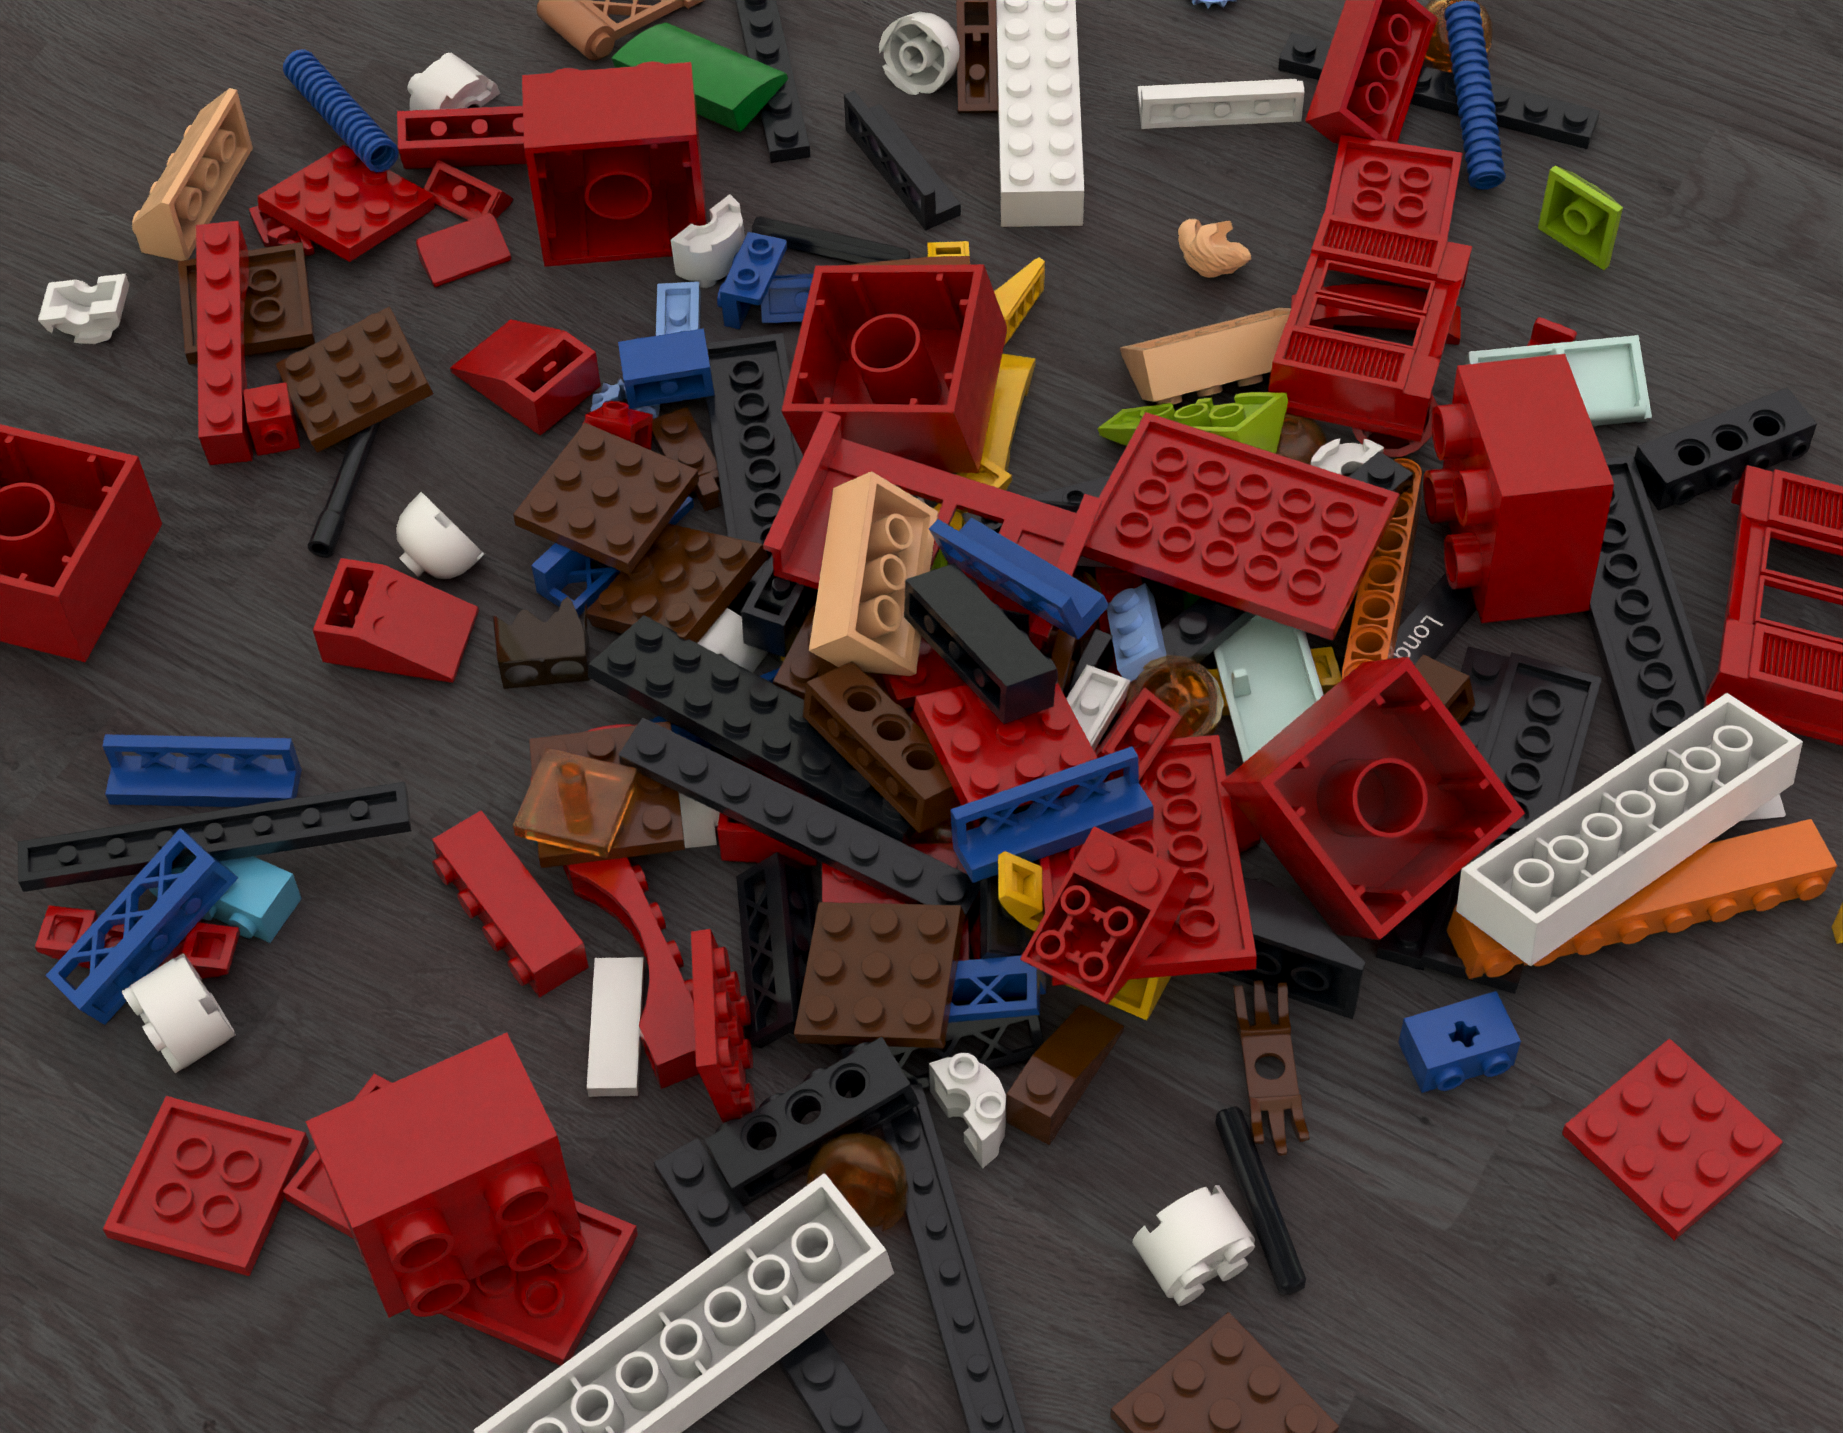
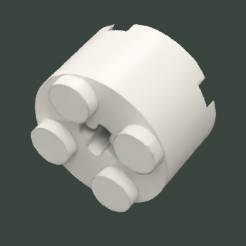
[122,953,236,1073]
[1132,1185,1255,1306]

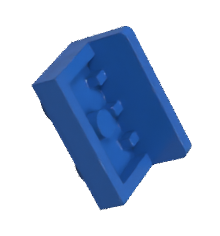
[717,232,787,329]

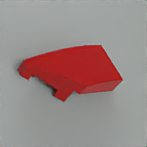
[249,206,315,256]

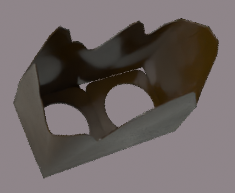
[493,596,590,689]

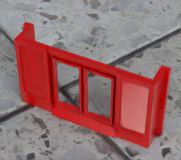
[1268,213,1472,442]
[763,411,1102,651]
[1703,465,1843,746]

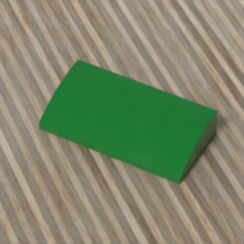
[612,23,788,132]

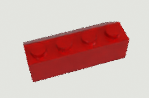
[1305,0,1438,144]

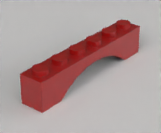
[196,221,253,465]
[562,857,699,1089]

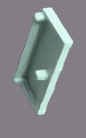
[1465,335,1652,427]
[1213,615,1324,763]

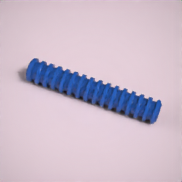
[1444,1,1506,190]
[283,49,399,172]

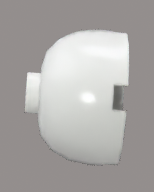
[879,12,960,95]
[396,492,484,579]

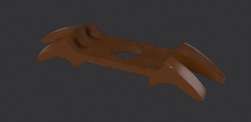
[1233,980,1310,1156]

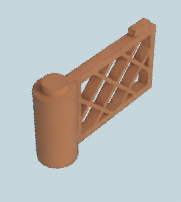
[536,0,705,61]

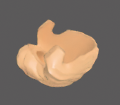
[1178,219,1251,278]

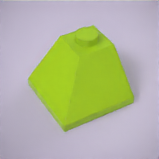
[1538,165,1623,270]

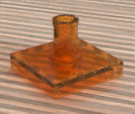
[513,748,639,858]

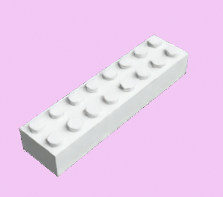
[996,0,1084,227]
[1456,693,1803,966]
[473,1173,894,1433]

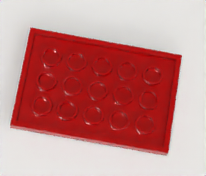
[1081,412,1400,641]
[1039,735,1257,986]

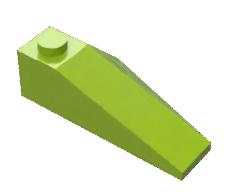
[1098,392,1288,454]

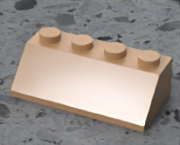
[132,88,253,261]
[1120,308,1291,405]
[809,471,938,676]

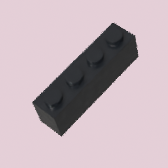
[904,563,1058,724]

